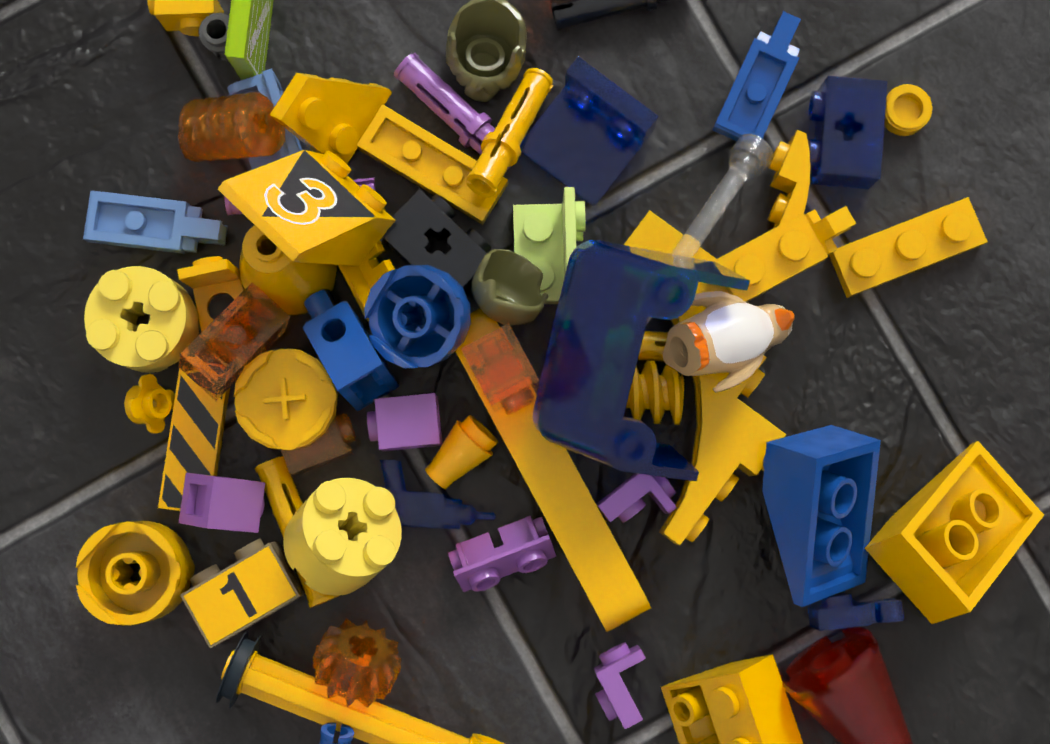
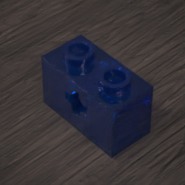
[808,76,888,189]

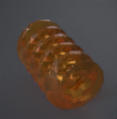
[178,92,285,162]

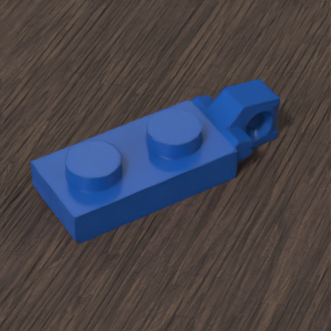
[712,11,801,150]

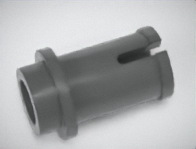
[199,13,229,61]

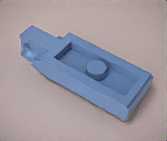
[83,191,228,254]

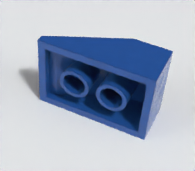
[762,425,881,607]

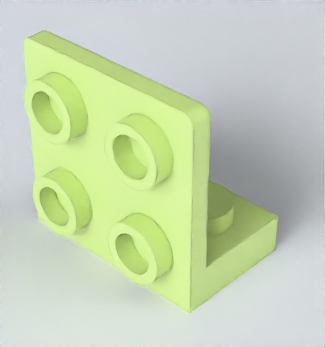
[513,187,587,304]

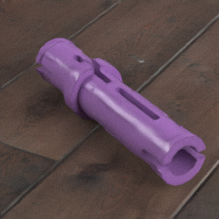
[394,53,511,170]

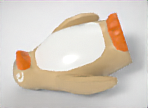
[663,291,795,393]

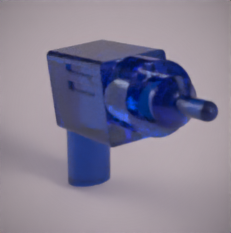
[380,460,496,529]

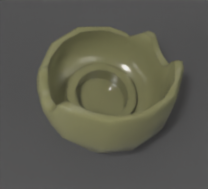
[472,249,548,326]

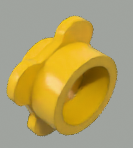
[124,374,175,434]

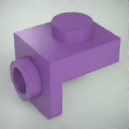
[594,642,646,729]

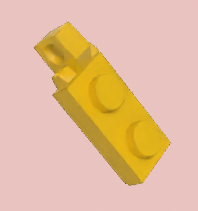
[712,206,856,302]

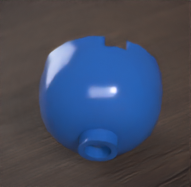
[364,265,471,368]

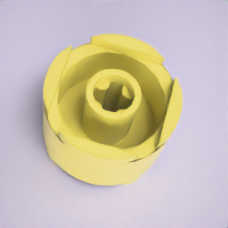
[84,266,200,373]
[283,478,402,596]

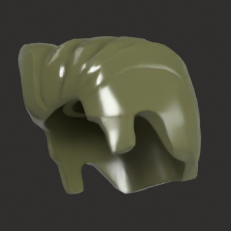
[446,0,527,102]

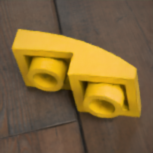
[768,130,810,229]

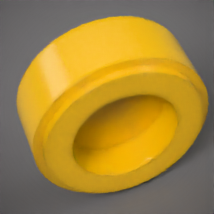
[880,84,932,136]

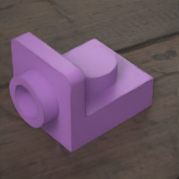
[596,468,677,523]

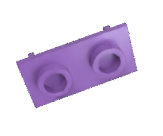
[448,516,556,592]

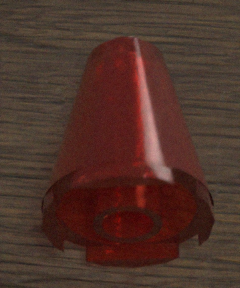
[783,627,913,744]

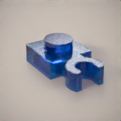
[807,593,905,631]

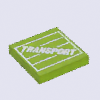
[224,0,274,80]

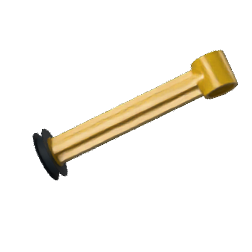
[216,631,505,744]

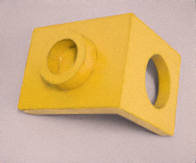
[177,256,251,337]

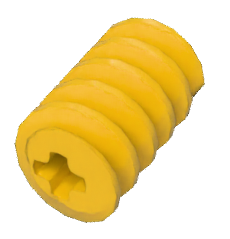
[580,357,684,425]

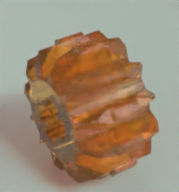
[312,618,402,708]

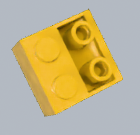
[661,654,803,744]

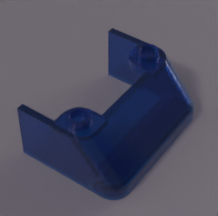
[533,240,750,481]

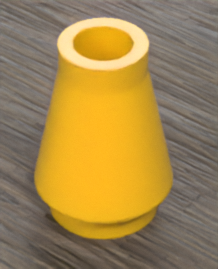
[425,415,498,489]

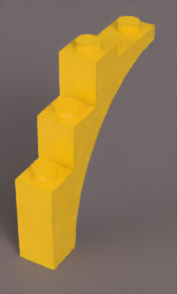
[617,210,786,545]

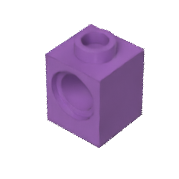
[367,393,443,451]
[179,473,265,533]

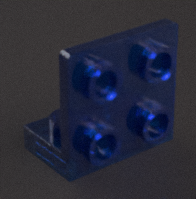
[520,56,658,206]

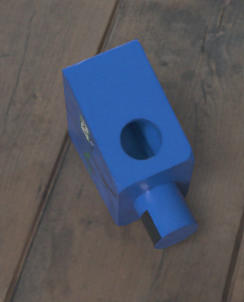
[303,289,400,412]

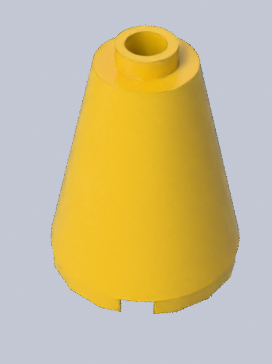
[239,225,337,315]

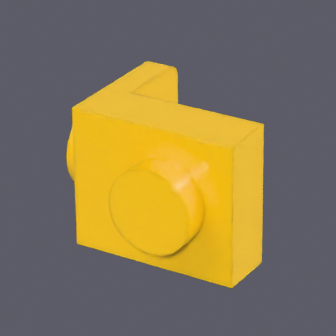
[147,0,224,36]

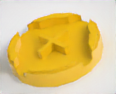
[234,349,338,451]

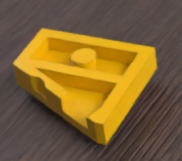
[270,73,392,164]

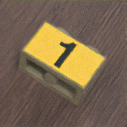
[180,538,305,649]

